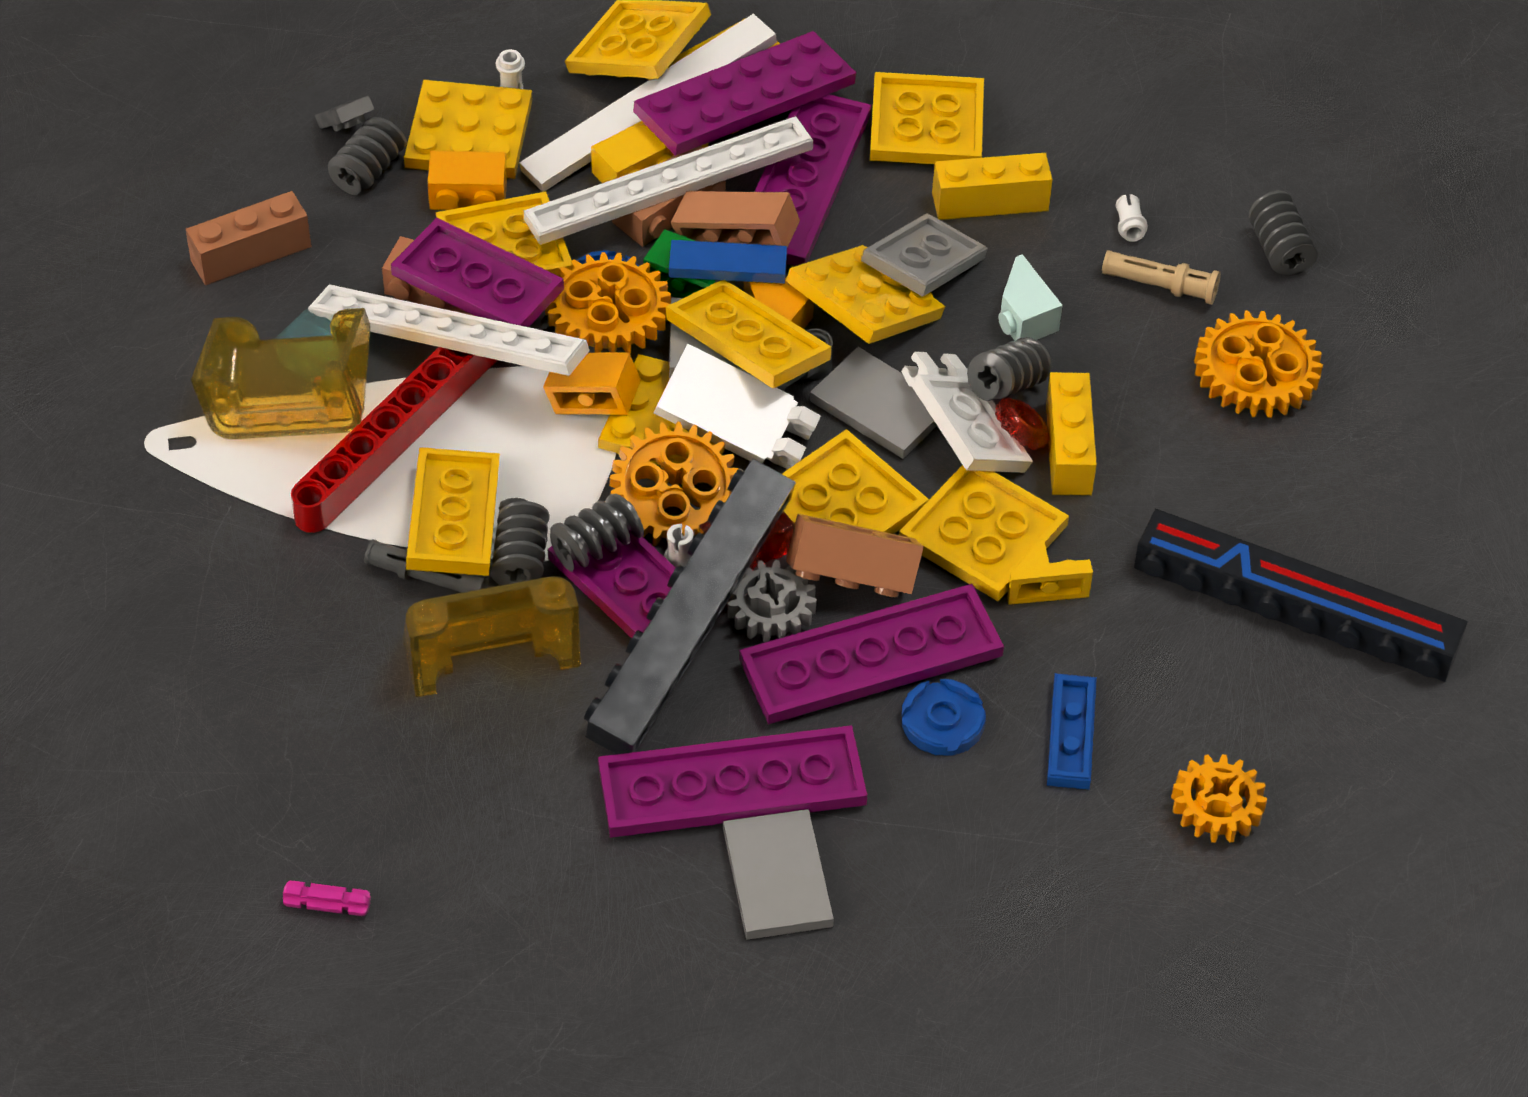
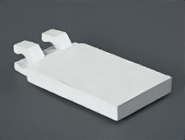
[653,344,821,469]
[901,351,1033,473]

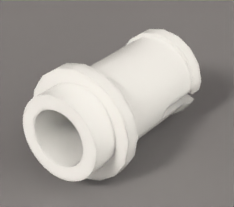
[496,49,525,89]
[1116,194,1148,242]
[664,524,694,567]

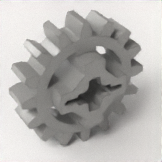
[727,560,817,643]

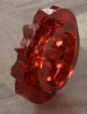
[995,398,1050,451]

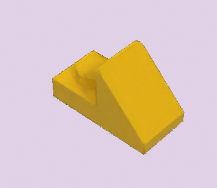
[1007,539,1093,605]

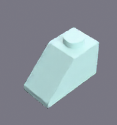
[998,254,1062,341]

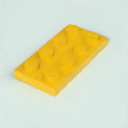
[666,280,831,389]
[406,447,500,576]

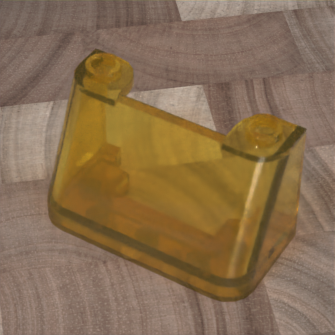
[191,308,370,439]
[403,577,581,697]

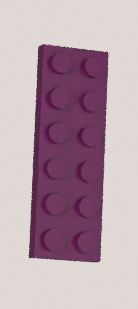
[633,31,857,156]
[755,94,872,266]
[739,584,1004,725]
[598,725,867,838]

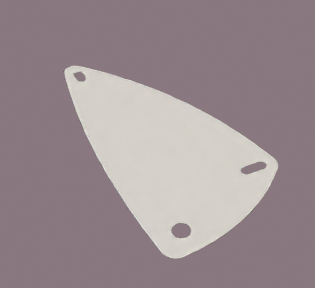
[144,366,616,562]

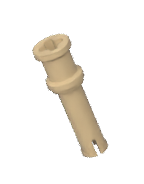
[1102,250,1221,305]

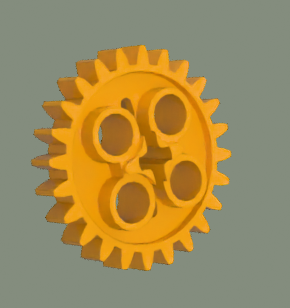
[545,252,671,353]
[1194,310,1323,418]
[609,422,738,546]

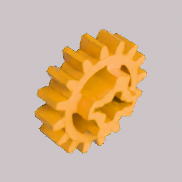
[1171,754,1267,843]

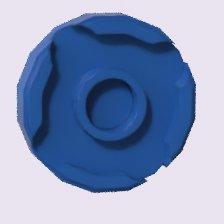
[902,679,986,756]

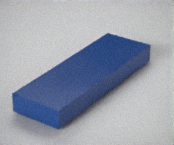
[669,240,787,284]
[1047,673,1097,790]

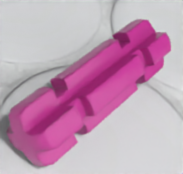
[283,880,371,916]

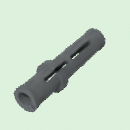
[364,539,489,599]

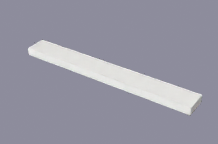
[519,14,777,192]
[524,116,813,245]
[308,284,590,376]

